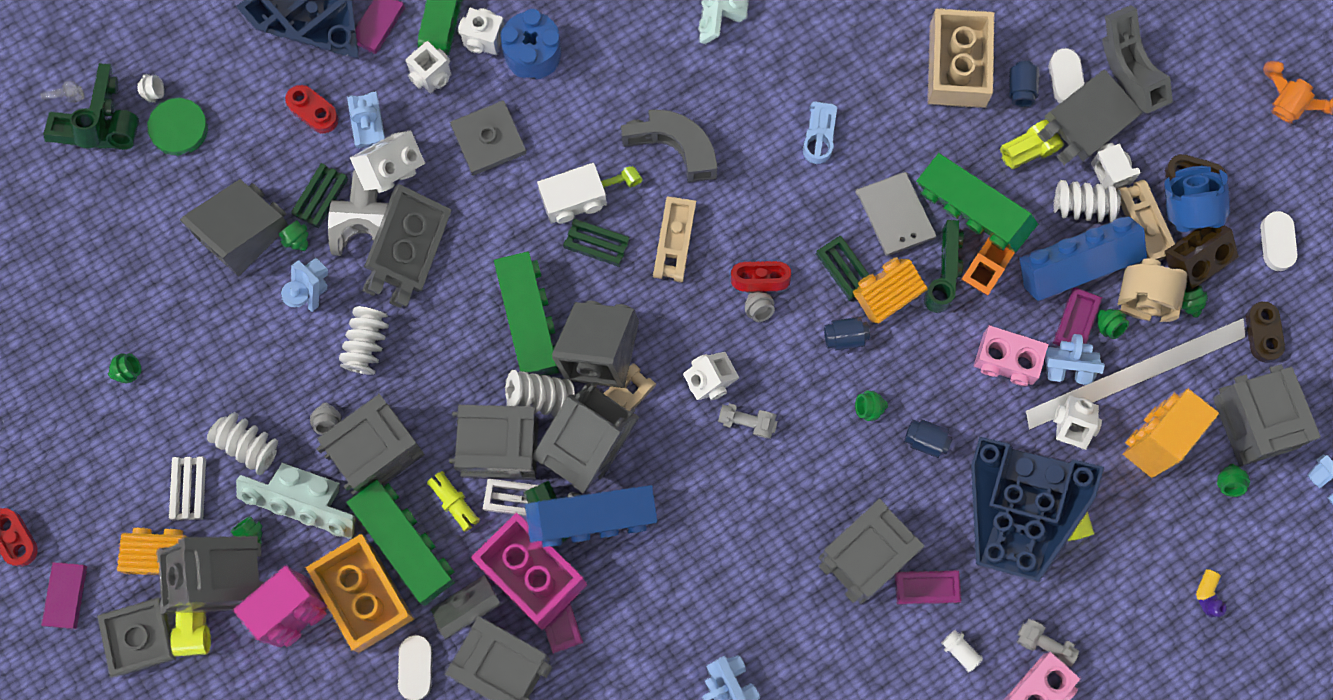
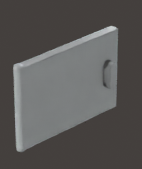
[855,172,936,257]

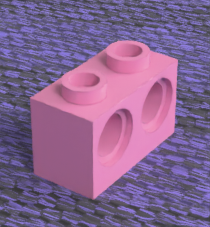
[974,326,1048,386]
[1004,652,1080,700]

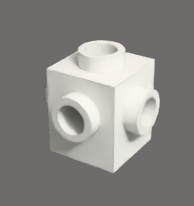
[458,8,505,55]
[405,41,452,93]
[683,352,739,401]
[1053,395,1102,450]

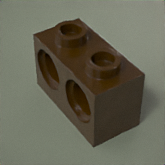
[1164,226,1239,290]

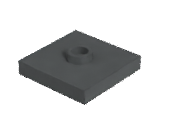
[450,100,527,176]
[431,574,500,639]
[97,597,176,678]

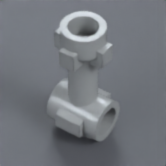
[718,403,778,439]
[1017,619,1079,667]

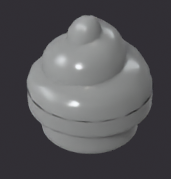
[745,292,775,322]
[310,402,342,435]

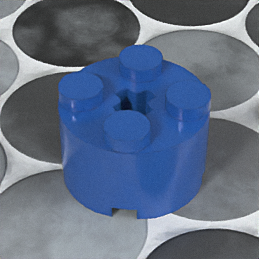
[501,9,561,79]
[1164,166,1230,232]

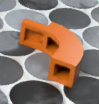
[961,236,1015,296]

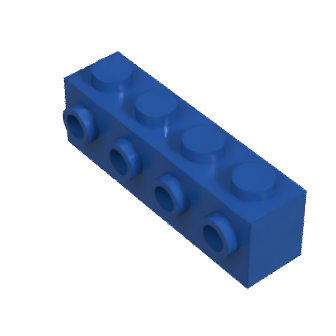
[1019,216,1147,301]
[525,485,658,547]

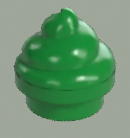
[278,220,309,251]
[1181,285,1208,318]
[1097,309,1129,339]
[108,353,141,384]
[855,391,888,421]
[1217,464,1250,497]
[230,516,263,545]

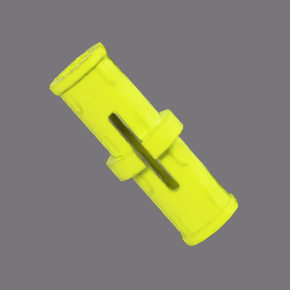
[427,471,480,532]

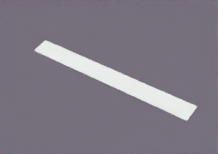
[1026,318,1245,430]

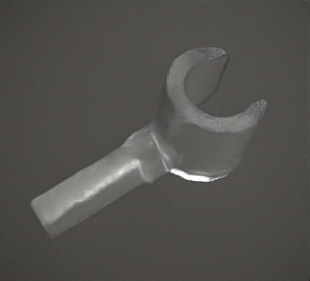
[41,81,85,103]

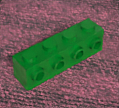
[917,153,1038,253]
[494,251,559,376]
[347,479,455,606]

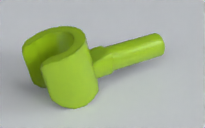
[601,166,642,188]

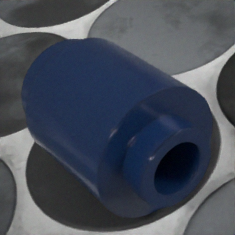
[1009,61,1039,107]
[824,317,870,351]
[904,419,953,458]

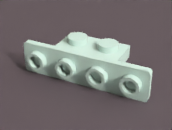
[699,0,748,44]
[236,463,355,539]

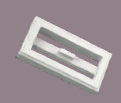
[169,457,206,521]
[483,479,537,516]

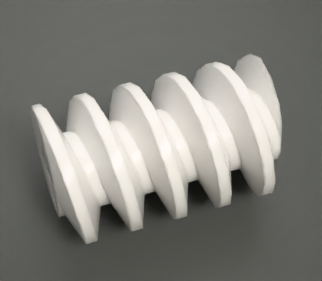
[1054,180,1121,223]
[339,306,389,375]
[505,370,575,416]
[207,412,278,475]

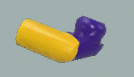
[1196,569,1227,618]

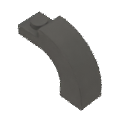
[1102,5,1173,114]
[621,110,717,183]

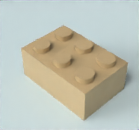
[928,9,994,108]

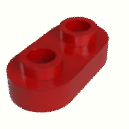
[285,85,339,133]
[731,261,791,292]
[0,508,38,567]

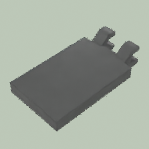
[1037,69,1143,165]
[362,184,452,308]

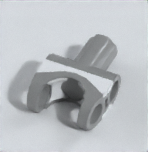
[328,170,388,256]

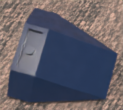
[971,437,1104,582]

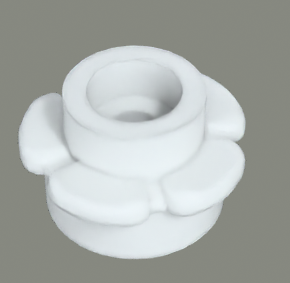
[138,74,164,103]

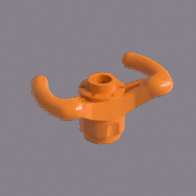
[1263,61,1333,124]

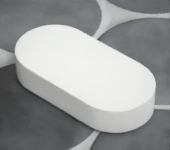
[1049,49,1084,103]
[1261,211,1297,271]
[398,635,432,700]

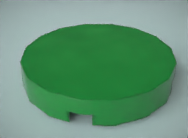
[147,98,208,156]

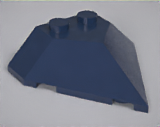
[236,0,359,59]

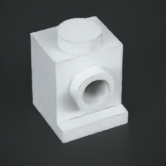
[1091,143,1141,190]

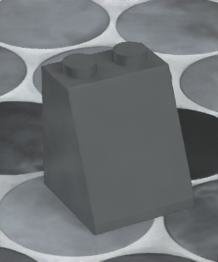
[180,179,289,277]
[552,301,639,388]

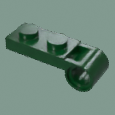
[70,63,118,149]
[43,110,139,150]
[924,220,964,313]

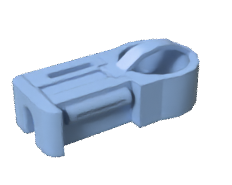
[803,102,837,164]

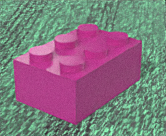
[470,512,587,631]
[233,566,328,648]

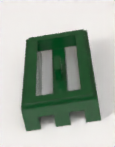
[291,163,348,229]
[563,219,630,267]
[816,235,870,301]

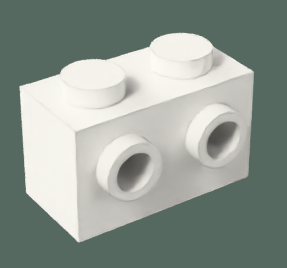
[350,131,425,193]
[537,163,607,224]

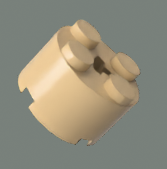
[1118,259,1187,322]

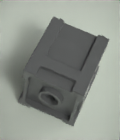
[1213,364,1321,467]
[532,383,640,493]
[317,393,425,496]
[449,405,539,480]
[818,498,925,604]
[157,536,264,614]
[445,616,553,700]

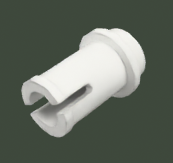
[942,630,983,672]

